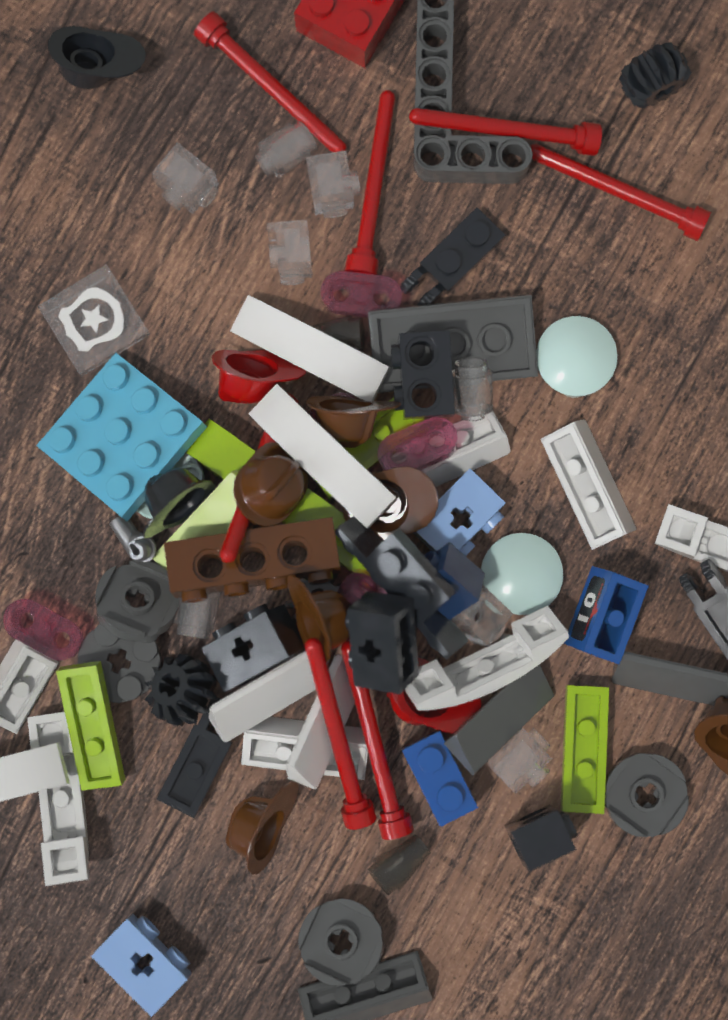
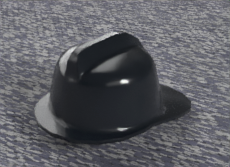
[48,26,146,90]
[143,468,215,539]

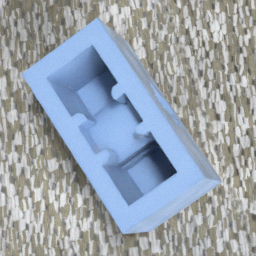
[413,468,505,556]
[91,914,192,1017]

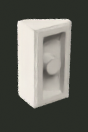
[0,638,59,734]

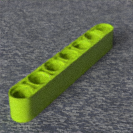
[186,419,387,594]

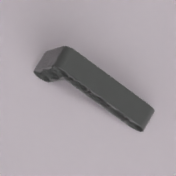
[413,0,532,184]

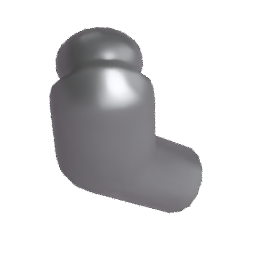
[109,516,156,562]

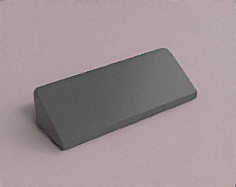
[611,651,728,706]
[444,664,554,775]
[297,951,432,1020]

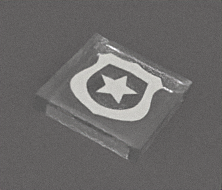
[37,264,150,377]

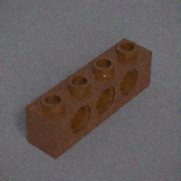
[164,517,341,603]

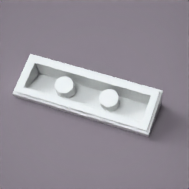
[381,407,511,487]
[540,420,636,550]
[209,651,316,742]
[286,654,355,789]
[241,717,368,780]

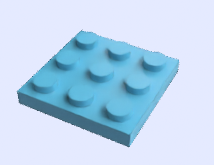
[36,353,207,521]

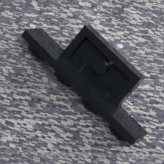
[335,517,468,659]

